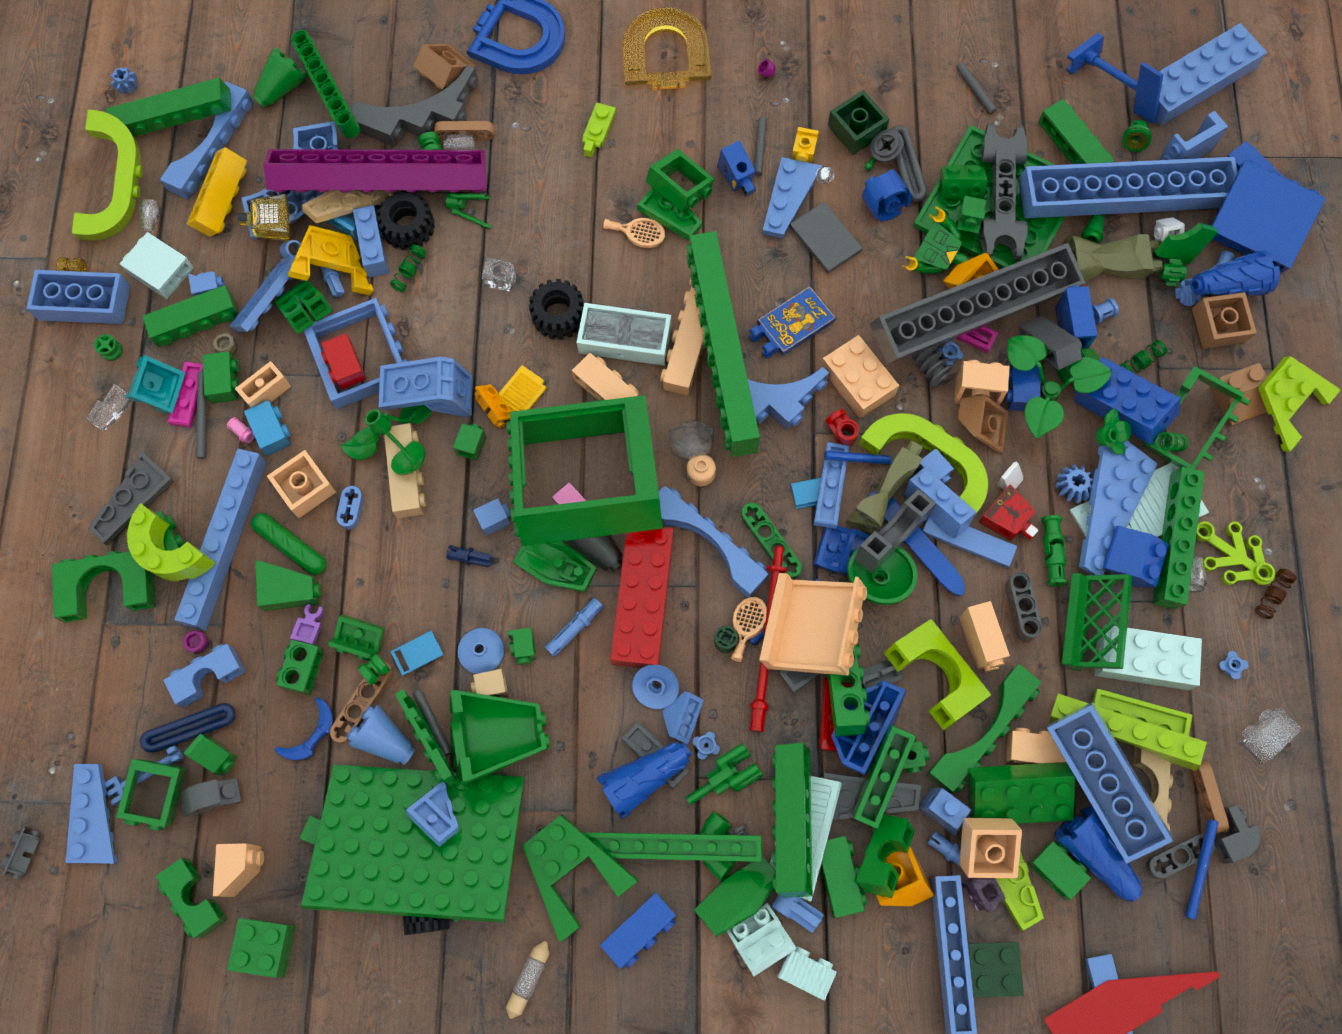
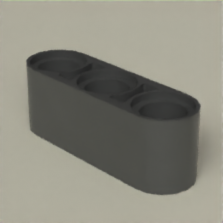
[1005,571,1042,642]

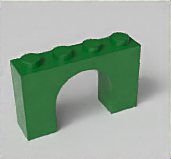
[52,550,156,623]

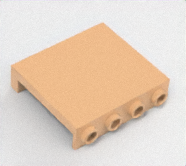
[759,573,867,676]

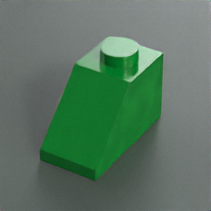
[184,733,237,776]

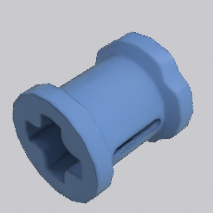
[1092,298,1119,324]

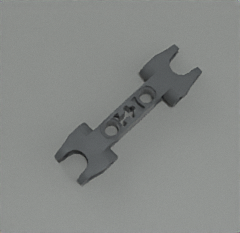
[980,123,1028,262]

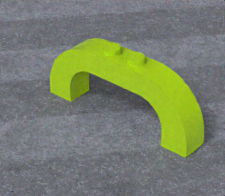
[72,109,143,241]
[859,413,988,517]

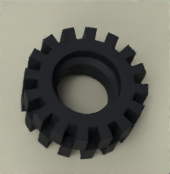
[403,916,450,935]

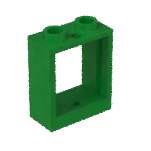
[646,149,715,212]
[116,759,187,830]

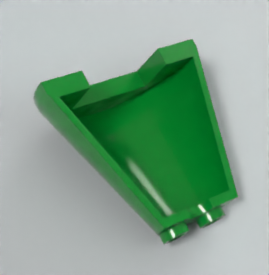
[449,690,550,785]

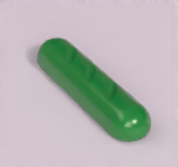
[251,513,327,575]

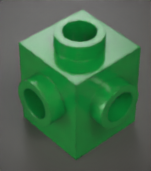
[903,738,930,773]

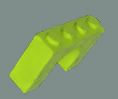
[884,619,991,731]

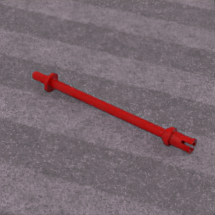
[749,546,787,732]

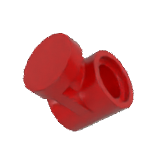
[825,409,859,447]

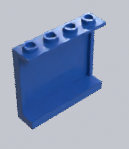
[1210,160,1326,273]

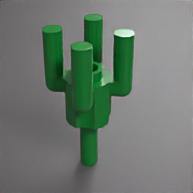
[686,743,764,805]

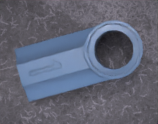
[771,894,824,933]

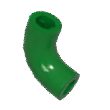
[699,810,736,881]

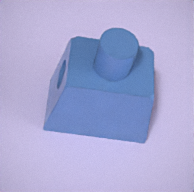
[919,788,971,836]

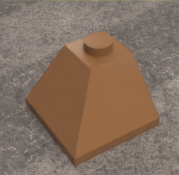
[958,394,1009,453]

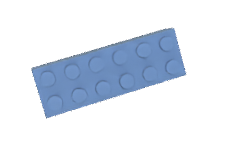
[1135,23,1267,126]
[1047,702,1173,864]

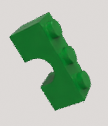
[856,815,915,898]
[156,858,227,938]

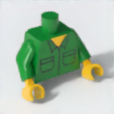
[902,207,969,275]

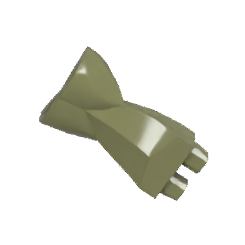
[1062,234,1163,282]
[846,440,923,534]

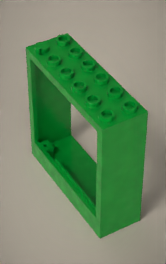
[506,395,663,546]

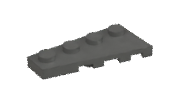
[88,451,174,545]
[823,772,921,820]

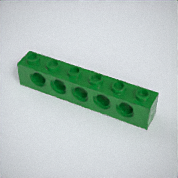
[1153,467,1204,609]
[827,644,870,736]

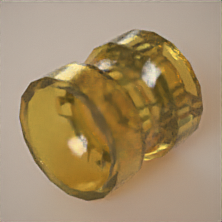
[56,257,87,272]

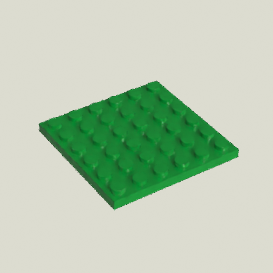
[913,125,1065,269]

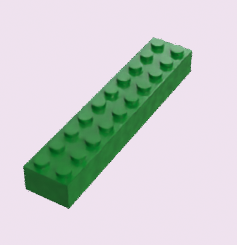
[686,231,760,458]

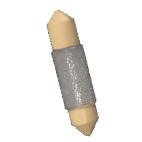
[506,941,549,1019]

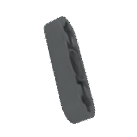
[1146,834,1215,879]

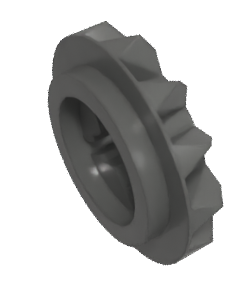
[870,129,904,162]

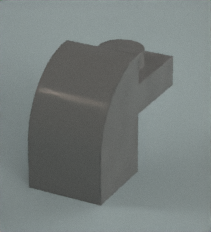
[180,778,241,817]
[1214,805,1260,864]

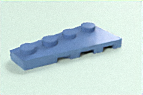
[762,157,822,238]

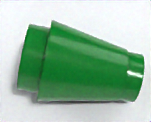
[1081,215,1104,244]

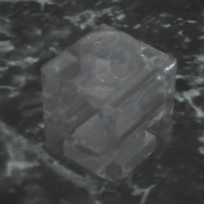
[481,258,517,291]

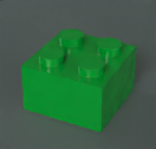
[227,918,296,978]

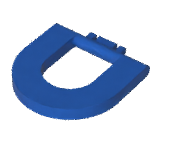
[467,0,565,74]

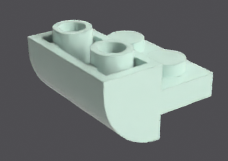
[726,903,796,976]

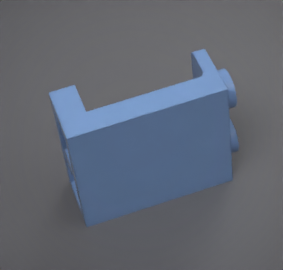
[1160,111,1228,160]

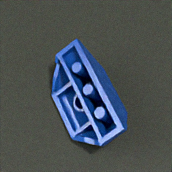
[831,681,906,775]

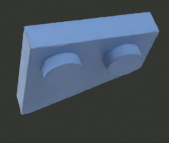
[406,782,458,847]

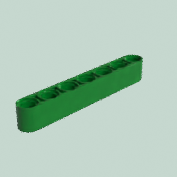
[291,30,360,138]

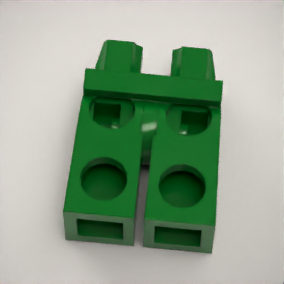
[274,280,333,334]

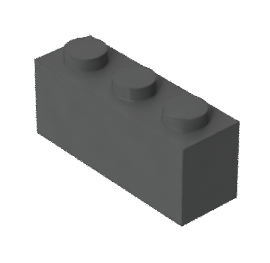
[1019,315,1082,370]

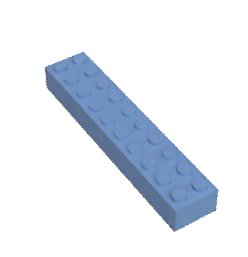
[1018,157,1238,218]

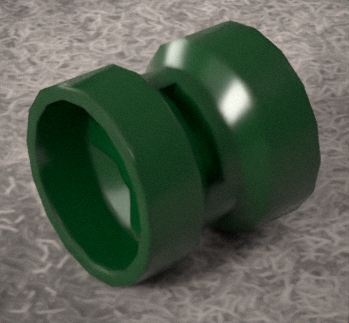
[714,626,738,653]

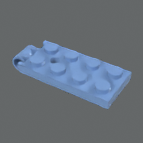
[229,240,301,332]

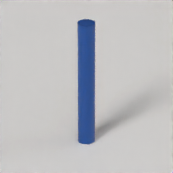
[824,451,891,465]

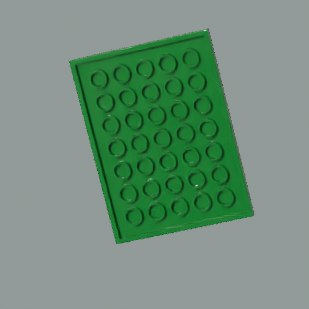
[301,764,524,923]

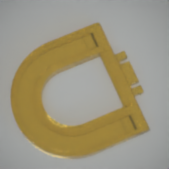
[623,7,711,90]

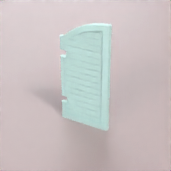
[769,776,842,901]

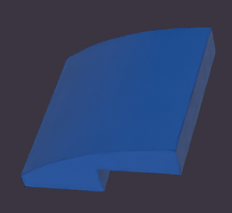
[813,525,870,577]

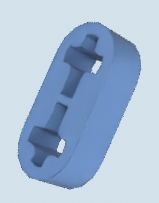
[337,486,364,530]

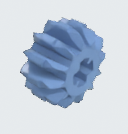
[1055,464,1093,504]

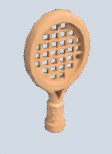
[603,218,665,248]
[731,597,767,662]

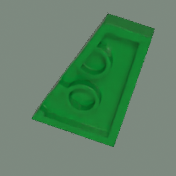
[637,187,702,241]

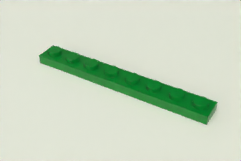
[584,832,763,862]

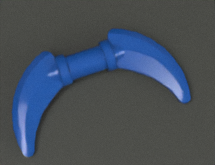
[275,697,333,760]

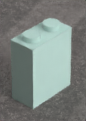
[120,232,194,300]

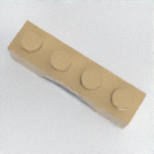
[1133,746,1173,831]

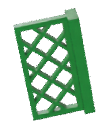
[1062,573,1132,670]

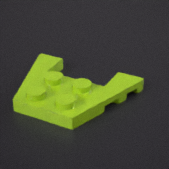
[1258,356,1341,452]

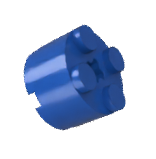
[862,169,912,222]

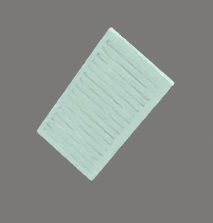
[1069,463,1209,538]

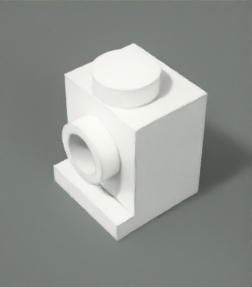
[1154,217,1185,244]

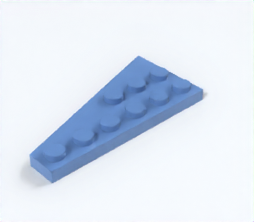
[1079,440,1158,575]

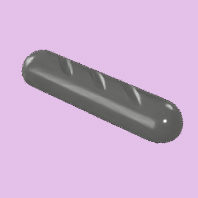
[892,125,927,202]

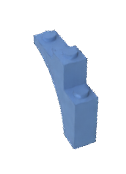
[715,367,829,430]

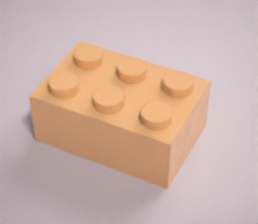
[821,335,899,419]

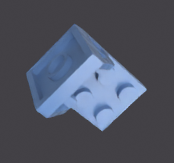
[379,356,472,417]

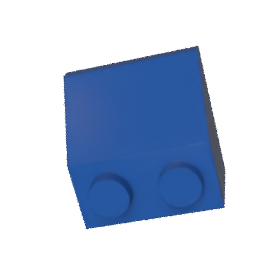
[1102,526,1169,588]

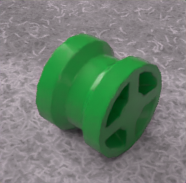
[94,334,123,361]

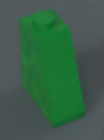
[255,561,322,611]

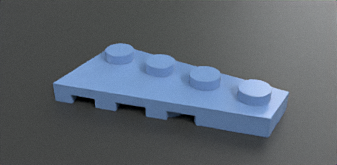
[65,764,118,864]

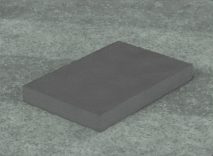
[790,202,863,274]

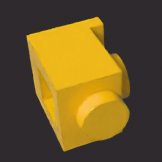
[792,127,819,163]

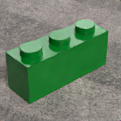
[820,836,867,918]

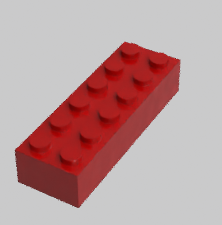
[610,527,674,668]

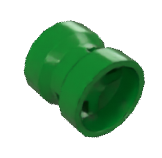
[418,132,442,150]
[357,653,391,686]

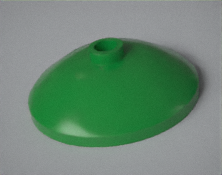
[847,547,918,605]

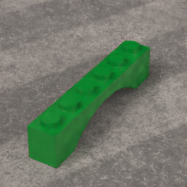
[926,664,1042,794]

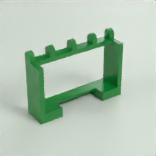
[1142,366,1250,469]

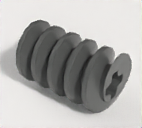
[911,345,957,388]

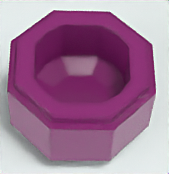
[182,630,209,654]

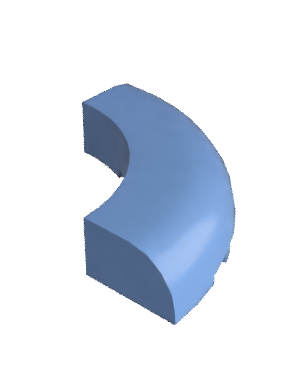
[242,121,337,240]

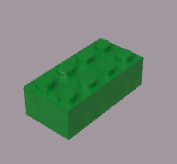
[968,762,1075,824]

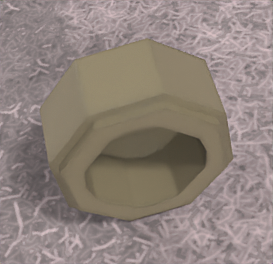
[213,333,237,354]

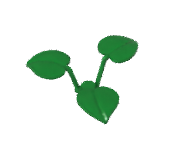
[1008,335,1111,439]
[340,405,432,476]

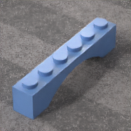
[160,81,253,200]
[659,486,768,598]

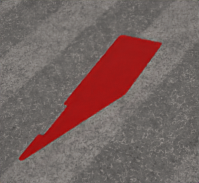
[1044,972,1220,1034]

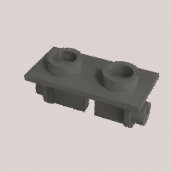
[861,660,904,689]
[0,826,41,880]

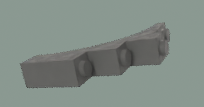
[351,65,478,147]

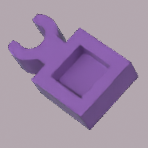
[290,604,324,645]

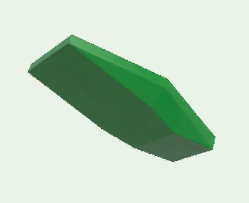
[513,541,597,592]
[694,857,776,937]

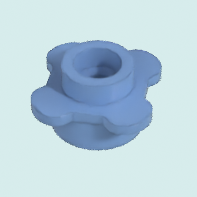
[937,341,963,366]
[1219,651,1248,680]
[693,732,720,760]

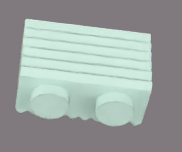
[777,946,837,1001]

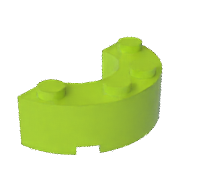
[127,503,216,582]

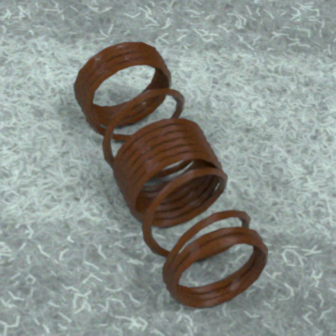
[1255,569,1297,619]

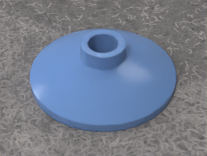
[458,628,504,674]
[632,664,679,709]

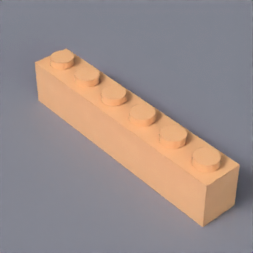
[660,279,704,396]

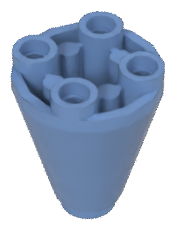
[346,705,415,765]

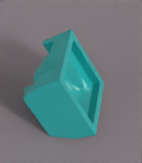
[124,355,185,414]

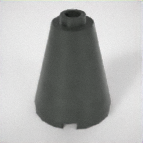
[562,535,623,571]

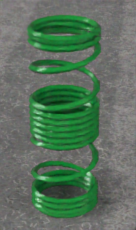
[390,244,427,292]
[1119,340,1167,373]
[1155,432,1189,452]

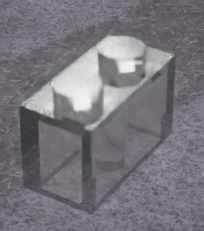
[1238,707,1302,764]

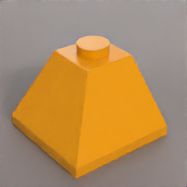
[943,253,999,289]
[876,846,934,906]

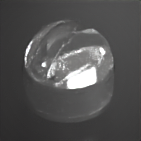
[816,166,835,184]

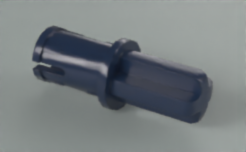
[446,545,493,567]

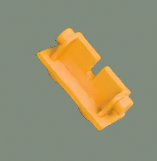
[474,384,511,429]

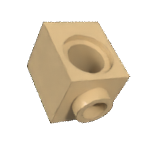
[471,669,509,698]

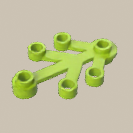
[1196,521,1275,586]

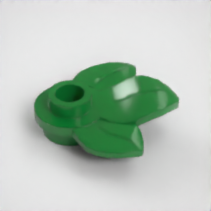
[1096,409,1131,455]

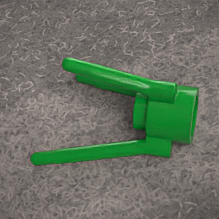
[445,192,491,229]

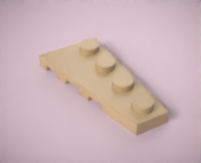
[302,190,396,223]

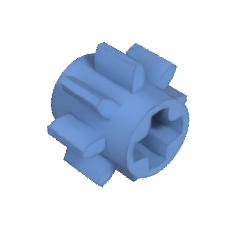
[110,67,138,94]
[1175,278,1205,306]

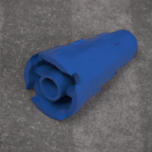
[1190,251,1280,296]
[596,742,692,819]
[1054,806,1142,902]

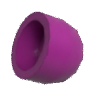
[758,59,775,78]

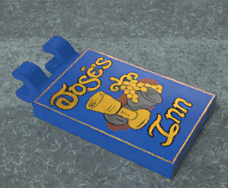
[749,286,836,359]

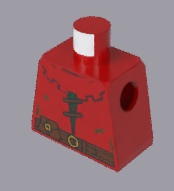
[979,485,1039,540]

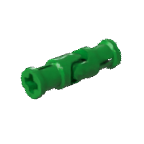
[1041,515,1068,587]

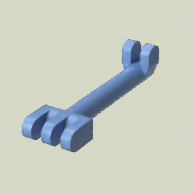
[105,746,184,806]

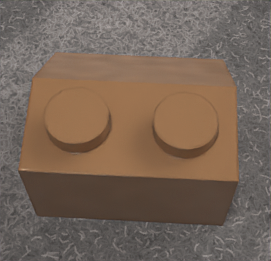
[413,44,477,90]
[1210,363,1267,426]

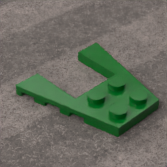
[522,815,639,942]

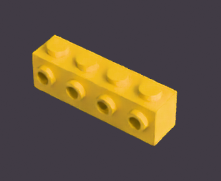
[187,147,247,237]

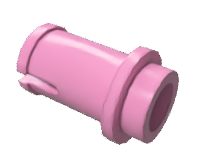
[227,417,255,443]

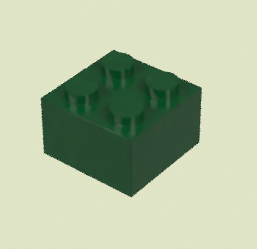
[828,90,889,155]
[968,942,1024,997]

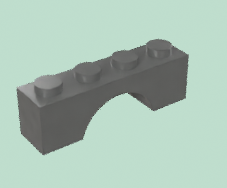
[854,489,936,573]

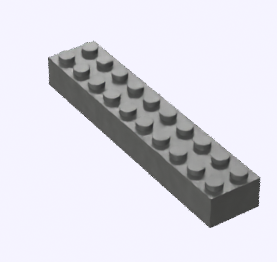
[869,243,1086,365]

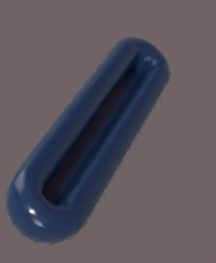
[139,703,236,753]

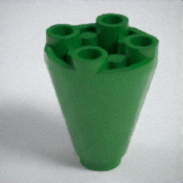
[252,47,309,108]

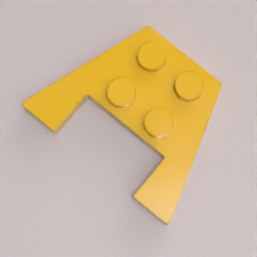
[288,225,373,296]

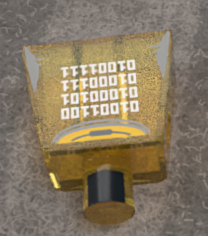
[238,194,290,241]

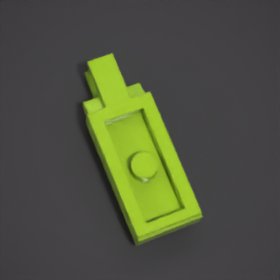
[582,102,616,158]

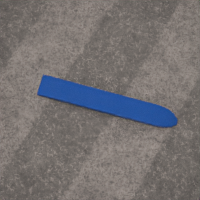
[868,490,965,597]

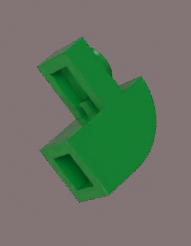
[957,196,986,234]

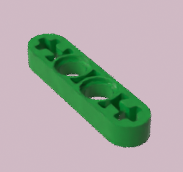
[741,503,802,580]

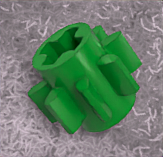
[1159,258,1187,287]

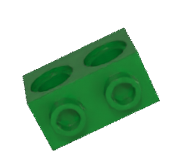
[276,640,324,696]

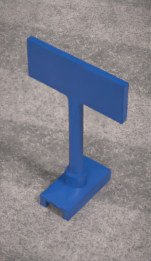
[1066,33,1164,124]

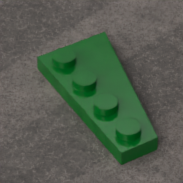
[395,689,458,787]

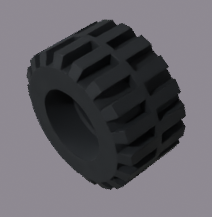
[377,190,435,250]
[529,279,584,340]

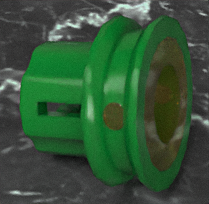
[1122,120,1152,152]

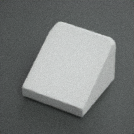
[997,462,1023,490]

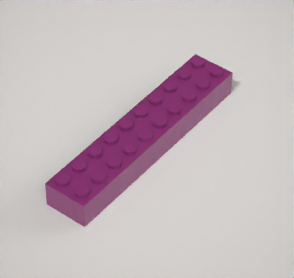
[263,149,487,192]

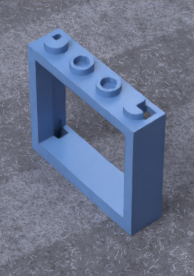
[304,298,408,409]

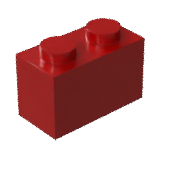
[321,333,366,389]

